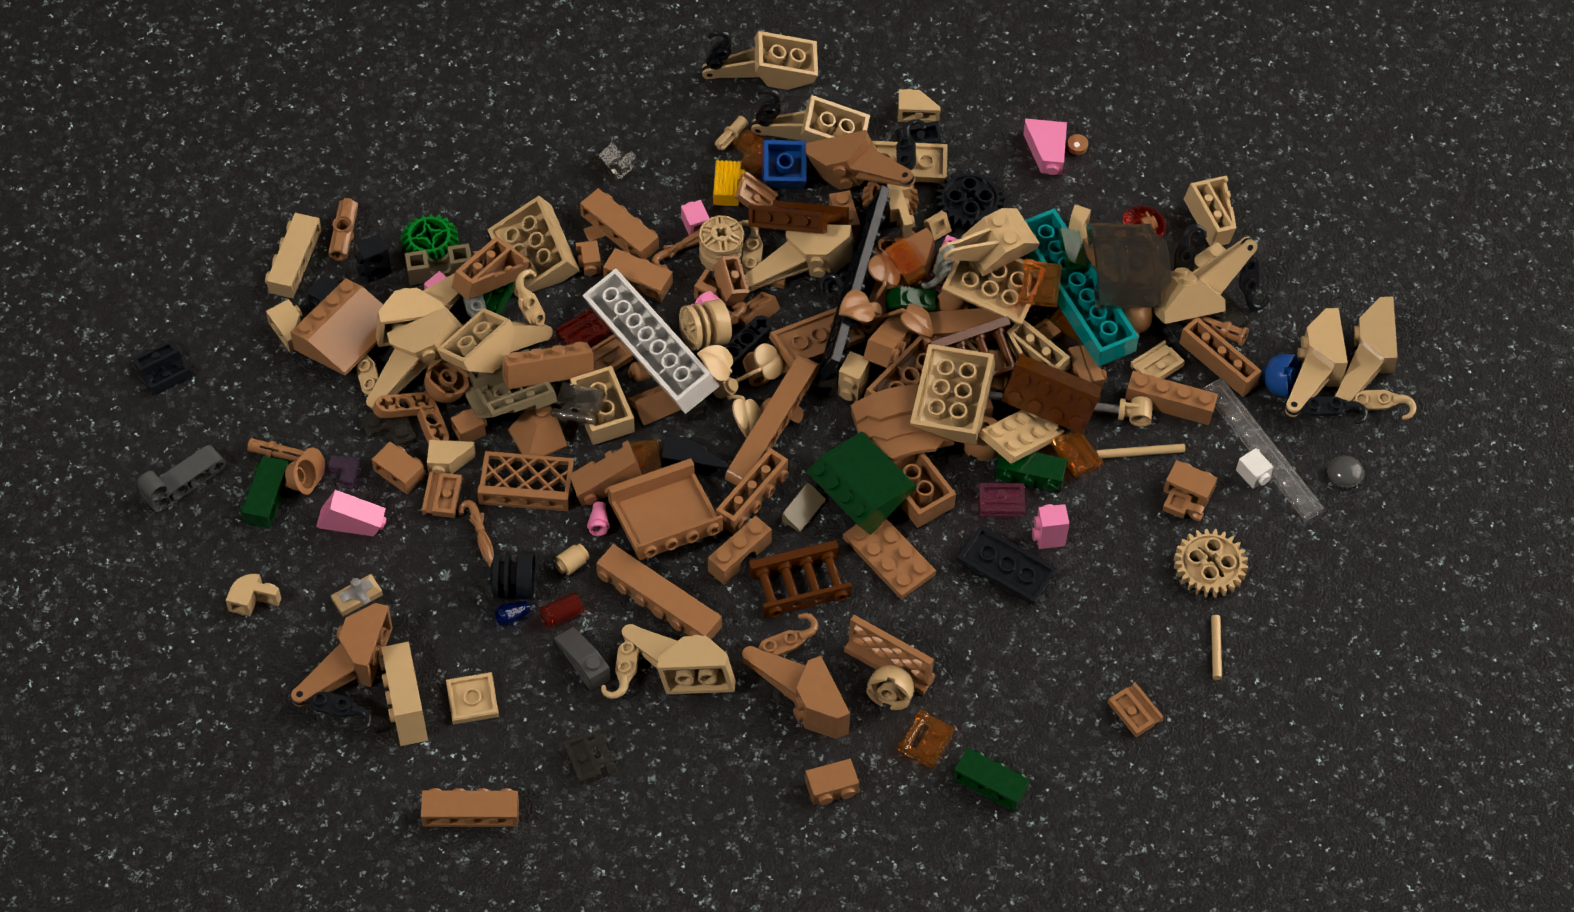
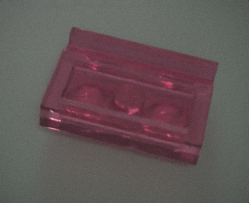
[979,483,1025,516]

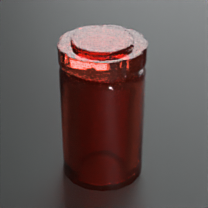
[539,592,584,628]

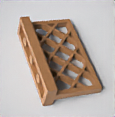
[478,451,574,511]
[844,615,935,696]

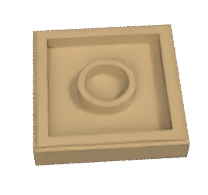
[446,672,499,724]

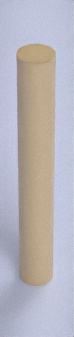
[1211,615,1222,680]

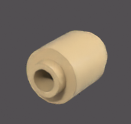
[555,543,590,575]

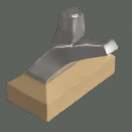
[331,574,383,616]

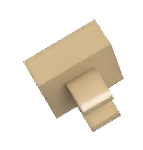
[924,211,951,241]

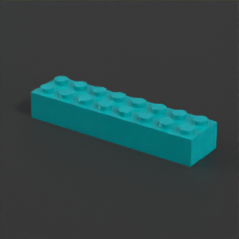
[1025,208,1139,367]

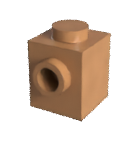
[451,409,487,442]

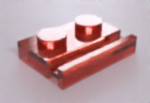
[556,307,610,345]

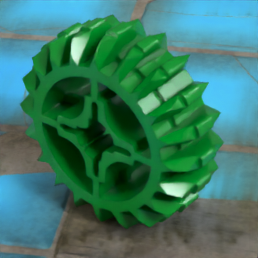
[401,213,459,264]

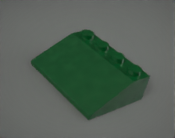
[806,432,917,535]

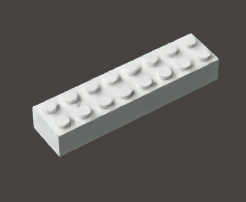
[582,268,719,414]

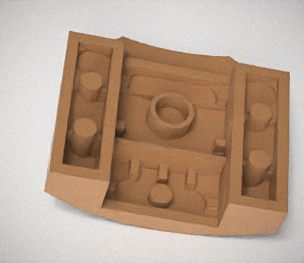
[851,385,954,461]

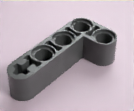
[137,445,226,512]

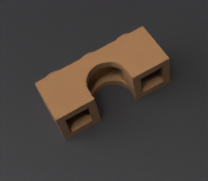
[708,516,772,585]

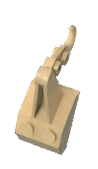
[739,220,855,291]
[437,269,553,373]
[1335,297,1416,420]
[357,307,463,410]
[601,624,736,699]

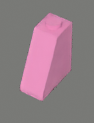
[1023,118,1067,175]
[316,490,387,536]

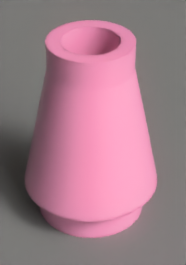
[587,502,610,536]

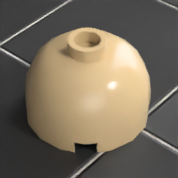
[866,665,914,710]

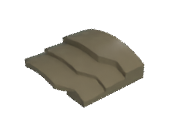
[465,349,557,419]

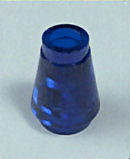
[494,601,530,626]

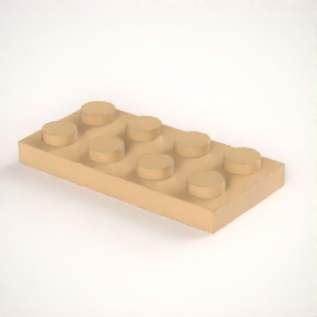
[872,141,947,183]
[979,410,1065,463]

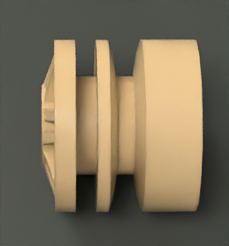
[699,216,744,271]
[679,299,732,351]

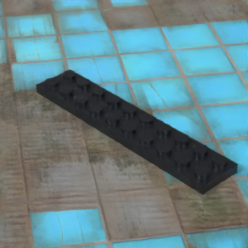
[816,185,890,382]

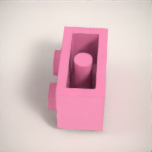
[1032,504,1069,549]

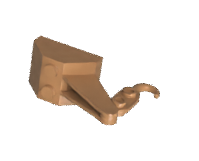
[742,613,850,739]

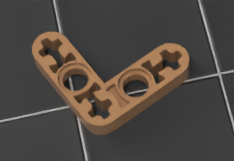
[373,392,449,444]

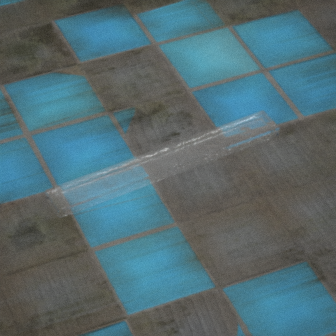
[1203,378,1324,521]

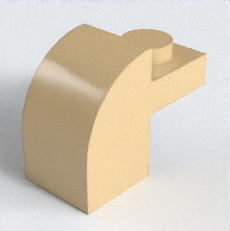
[226,574,281,616]

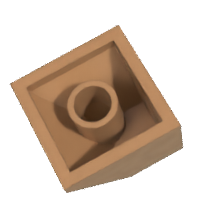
[508,405,568,463]

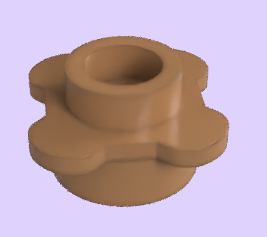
[1140,211,1158,235]

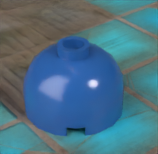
[1261,354,1300,397]

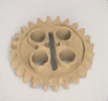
[1174,529,1248,598]

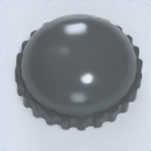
[1327,455,1365,490]

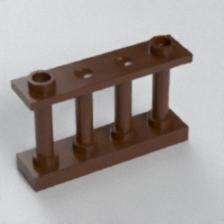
[748,200,849,234]
[924,316,1015,378]
[749,540,852,618]

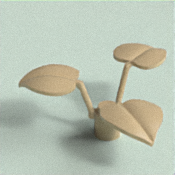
[697,343,783,439]

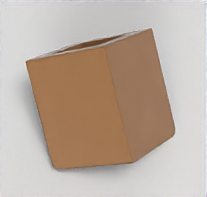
[694,268,720,299]

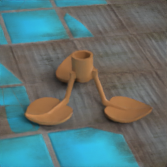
[839,254,933,338]

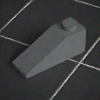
[554,627,610,691]

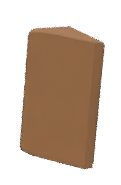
[738,292,780,328]

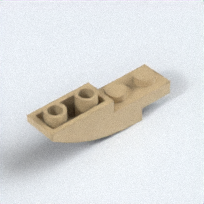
[887,156,915,238]

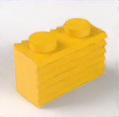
[713,160,745,206]

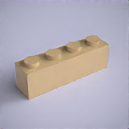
[265,213,322,299]

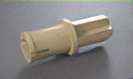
[715,116,749,150]

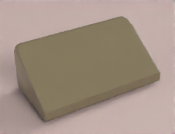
[782,482,826,533]

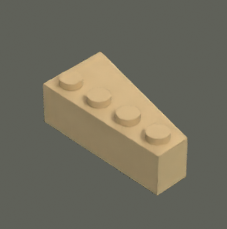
[378,642,428,746]

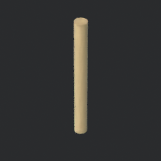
[1096,444,1185,459]

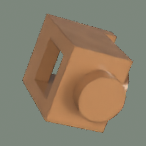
[576,240,601,276]

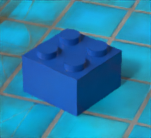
[762,140,806,189]

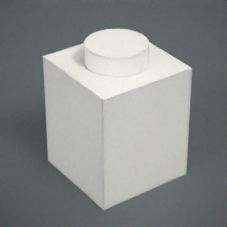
[1236,448,1273,489]

